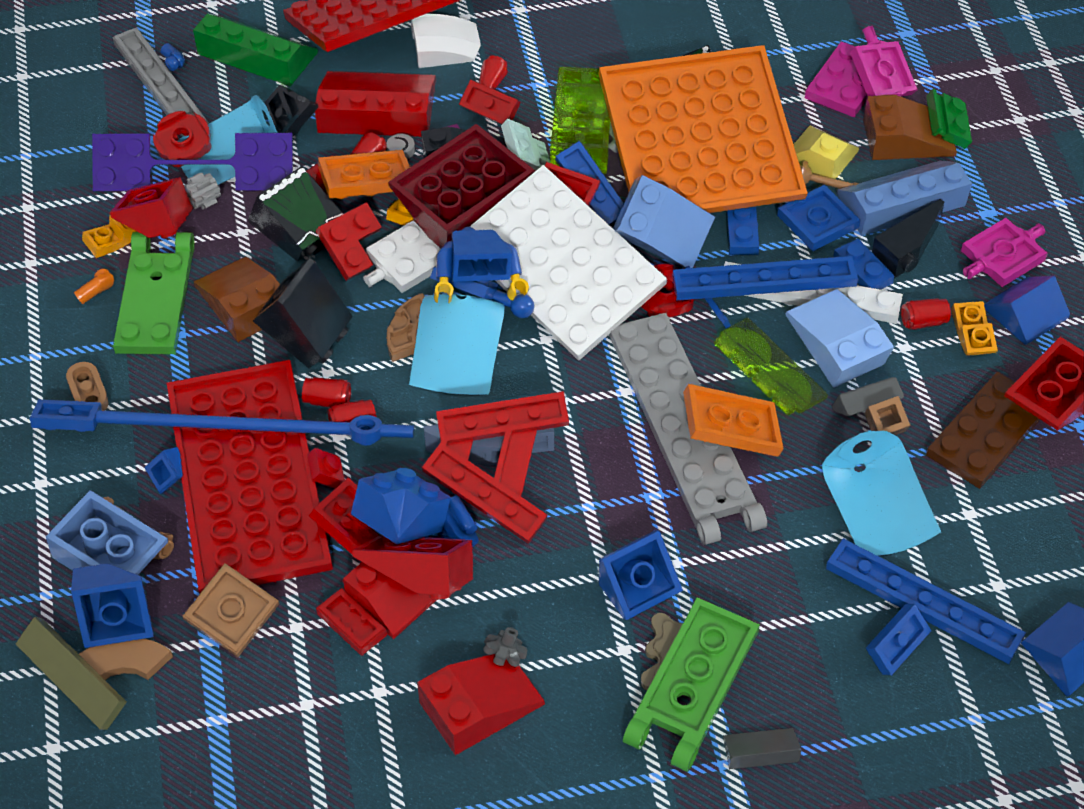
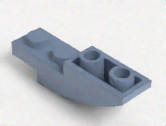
[424,424,554,466]

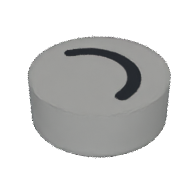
[386,134,415,159]

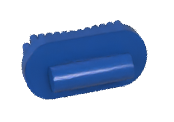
[440,495,479,548]

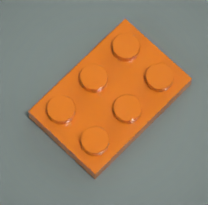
[318,150,410,199]
[683,384,784,457]

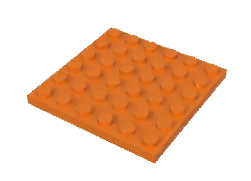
[598,45,808,213]

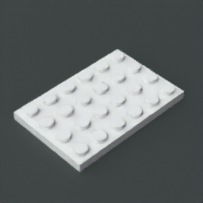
[470,165,667,361]

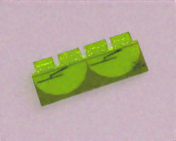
[714,318,828,416]

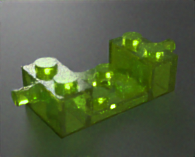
[550,67,611,173]

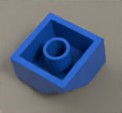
[351,468,451,544]

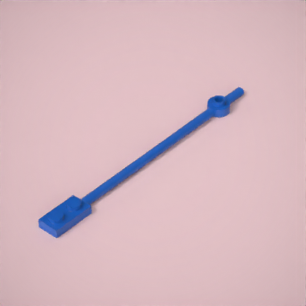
[30,399,414,446]

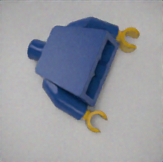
[434,227,529,303]

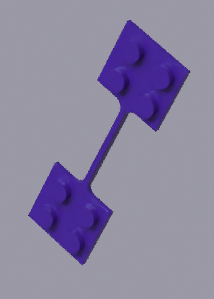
[92,133,293,191]

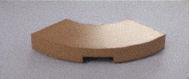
[386,293,425,362]
[79,639,173,680]

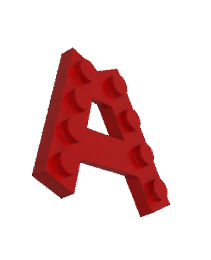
[422,391,569,544]

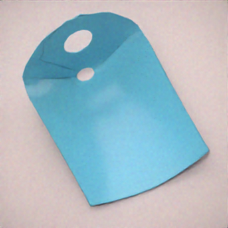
[178,95,277,185]
[409,294,504,395]
[822,430,941,556]

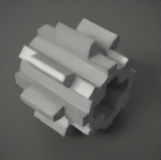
[184,172,221,210]

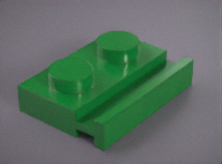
[926,89,972,149]

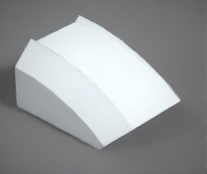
[411,14,481,68]

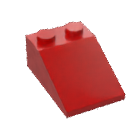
[1004,336,1084,431]
[353,535,473,600]
[417,654,545,756]

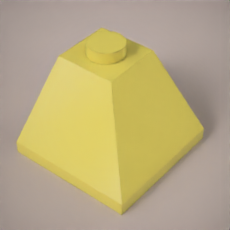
[793,125,859,179]

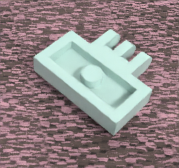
[501,118,551,171]

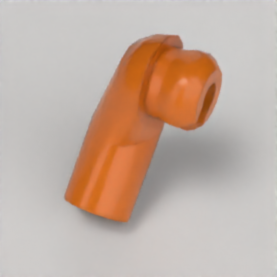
[74,269,114,304]

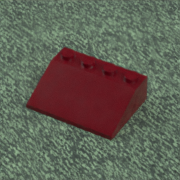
[388,124,535,248]

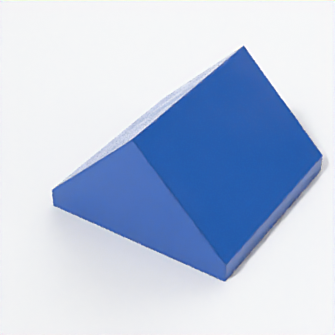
[984,276,1070,345]
[599,530,683,620]
[1020,602,1084,697]

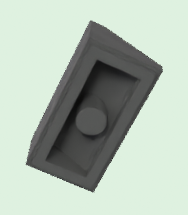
[832,377,904,416]
[723,728,801,770]

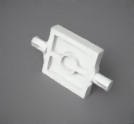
[363,220,440,293]

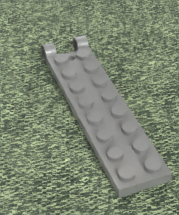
[609,313,767,545]

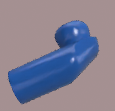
[160,43,185,71]

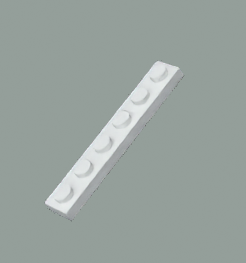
[724,261,903,324]

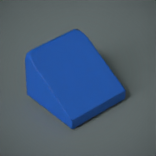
[144,447,183,494]

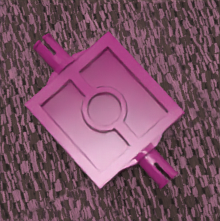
[850,26,918,97]
[961,218,1047,287]

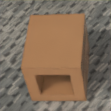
[864,396,910,435]

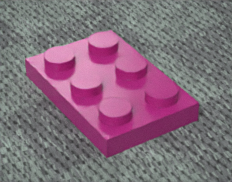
[804,41,867,118]

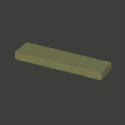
[16,617,127,730]

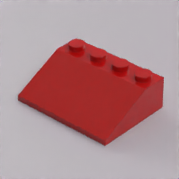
[315,71,436,137]

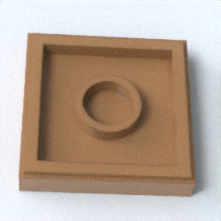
[182,563,280,658]

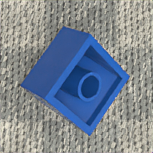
[71,563,154,648]

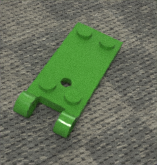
[113,232,195,354]
[623,597,760,772]

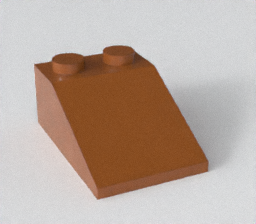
[863,95,957,160]
[194,256,280,342]

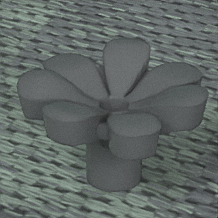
[483,627,528,667]

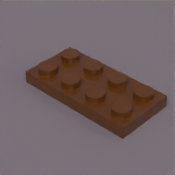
[926,371,1040,489]

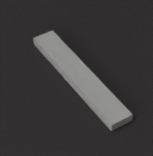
[112,27,209,137]

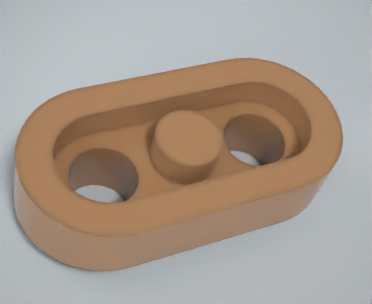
[66,362,109,411]

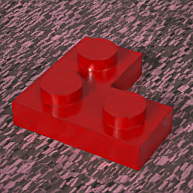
[316,202,382,281]
[309,478,379,560]

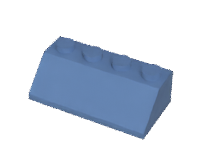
[837,160,972,236]

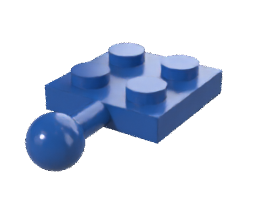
[777,184,860,251]
[430,267,535,318]

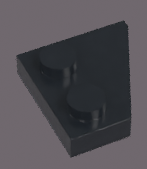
[264,85,319,136]

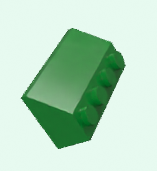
[193,13,318,86]

